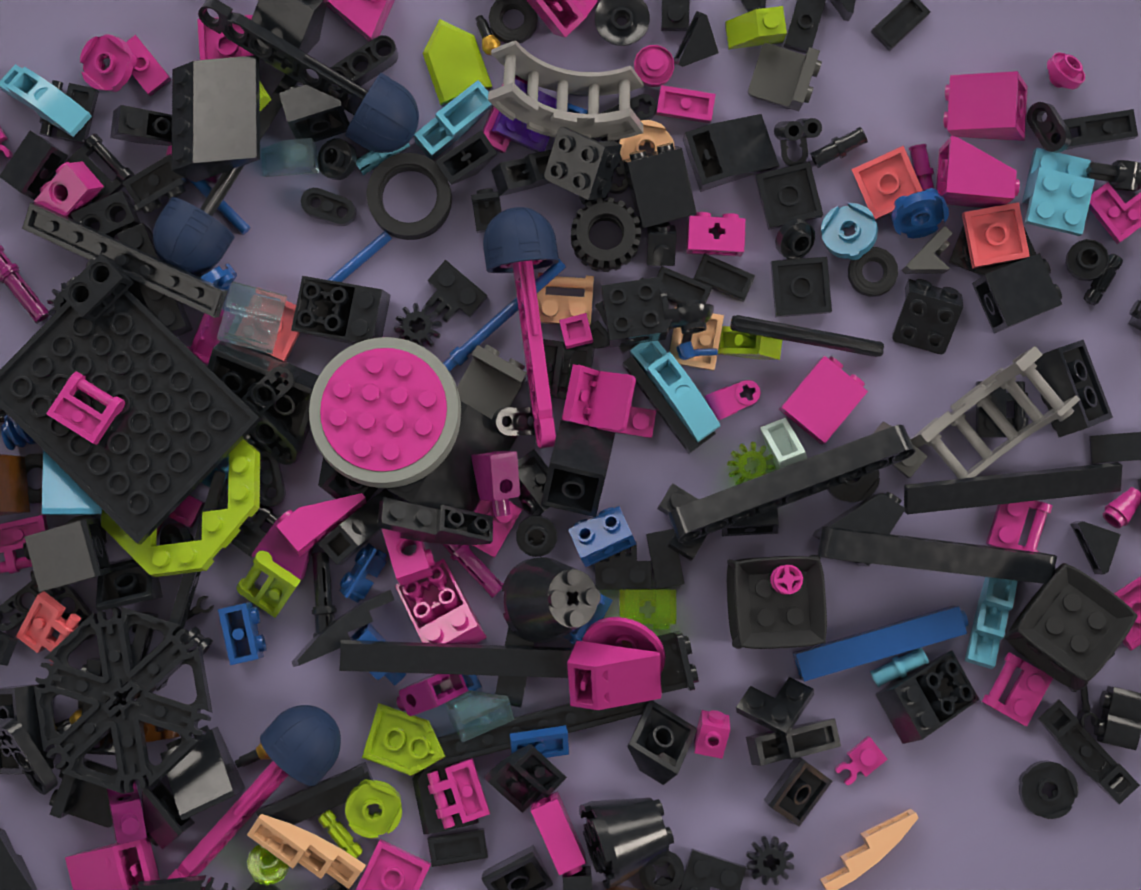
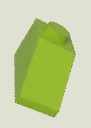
[725,6,787,50]
[718,326,782,360]

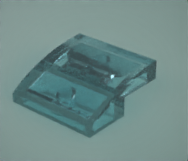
[217,281,287,354]

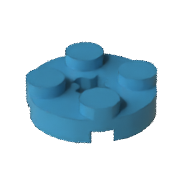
[821,203,878,260]

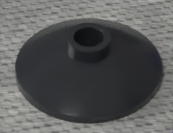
[594,0,650,46]

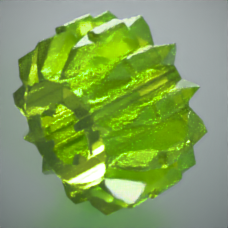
[727,442,775,485]

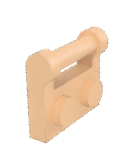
[537,272,594,326]
[669,307,724,371]

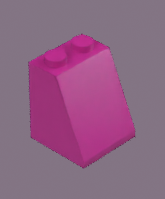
[943,71,1028,141]
[936,136,1020,208]

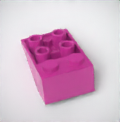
[527,0,598,38]
[395,558,487,644]
[567,641,662,710]
[65,834,160,890]

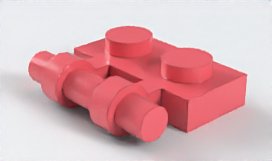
[16,591,81,663]

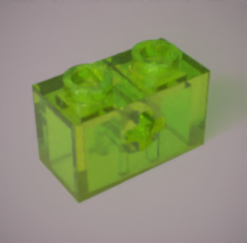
[619,589,676,629]

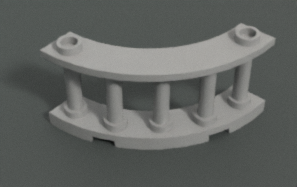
[488,40,644,141]
[910,346,1080,479]

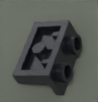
[518,449,550,515]

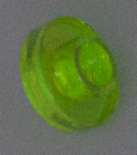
[247,844,290,885]

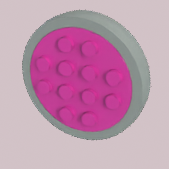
[309,337,461,488]

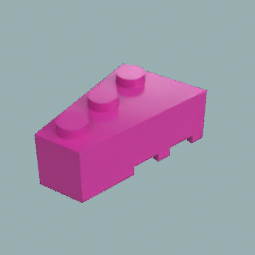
[327,0,395,42]

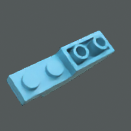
[0,64,92,137]
[630,341,720,442]

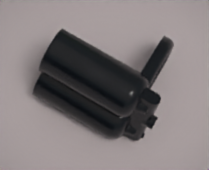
[774,118,822,166]

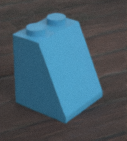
[42,450,102,515]

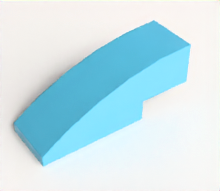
[414,80,493,160]

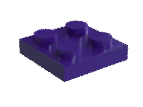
[492,79,557,152]

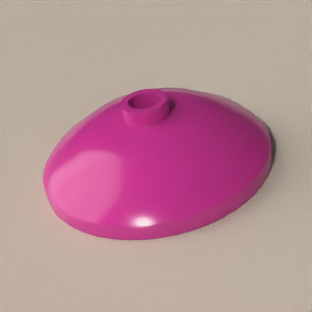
[582,617,666,672]

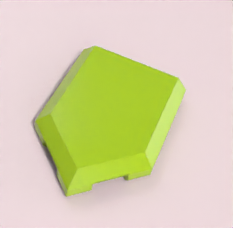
[422,19,493,105]
[362,703,445,776]

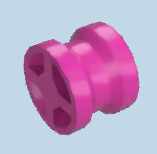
[770,565,803,594]

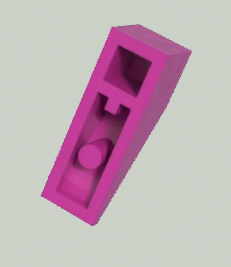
[276,493,366,557]

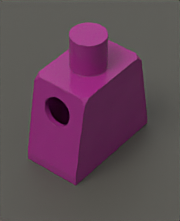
[471,451,520,517]
[251,508,314,579]
[396,674,468,717]
[106,781,147,845]

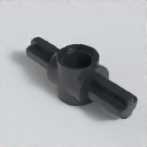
[1086,160,1141,191]

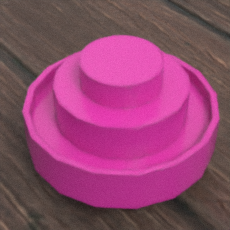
[634,45,675,87]
[1047,52,1085,90]

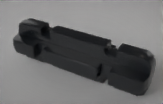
[1083,253,1123,305]

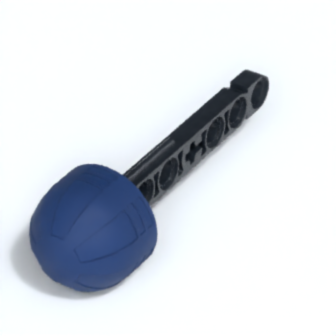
[198,0,419,153]
[153,74,298,274]

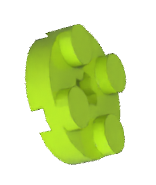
[345,779,402,838]

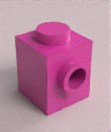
[694,710,730,759]

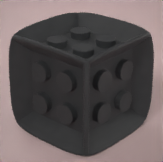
[726,555,827,649]
[1004,563,1138,691]

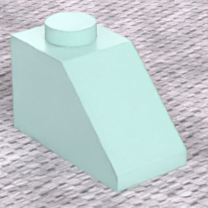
[760,418,807,470]

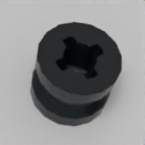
[183,626,213,655]

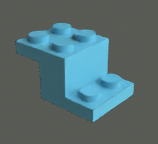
[1022,148,1095,236]

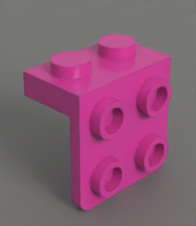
[562,364,636,431]

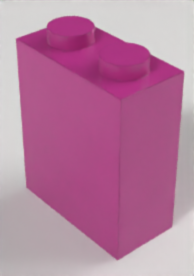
[778,355,868,445]
[531,791,586,876]

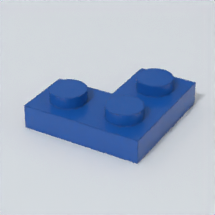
[510,725,569,758]

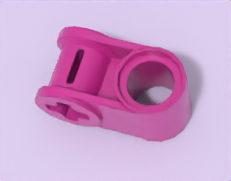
[704,380,761,421]

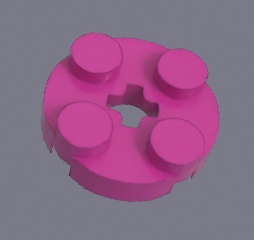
[80,34,136,92]

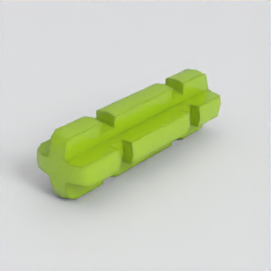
[318,810,363,858]

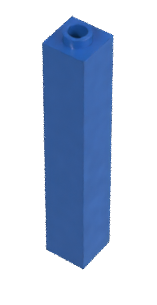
[793,606,969,682]

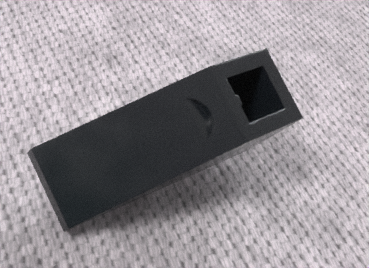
[110,105,172,146]
[319,488,396,565]

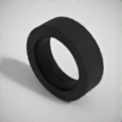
[367,153,452,240]

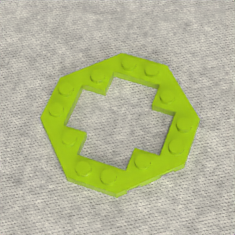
[101,439,260,577]

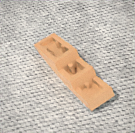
[820,809,918,890]
[247,814,366,889]

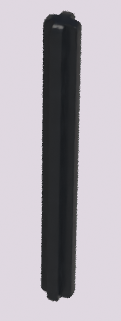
[730,315,884,357]

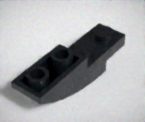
[378,497,493,545]

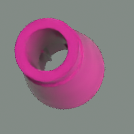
[1102,487,1141,529]

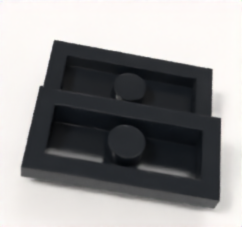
[529,339,595,400]
[484,744,567,813]

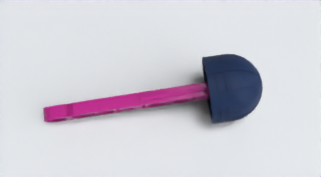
[483,207,559,448]
[167,705,341,879]

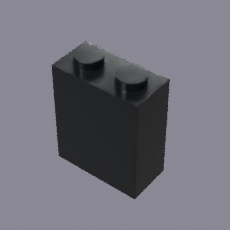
[623,143,697,228]

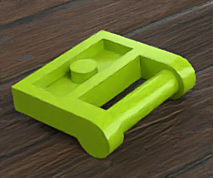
[236,551,301,618]

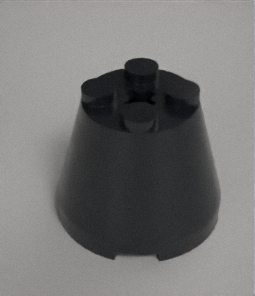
[502,557,601,643]
[579,797,674,889]

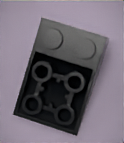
[683,114,779,192]
[291,276,391,345]
[875,650,980,744]

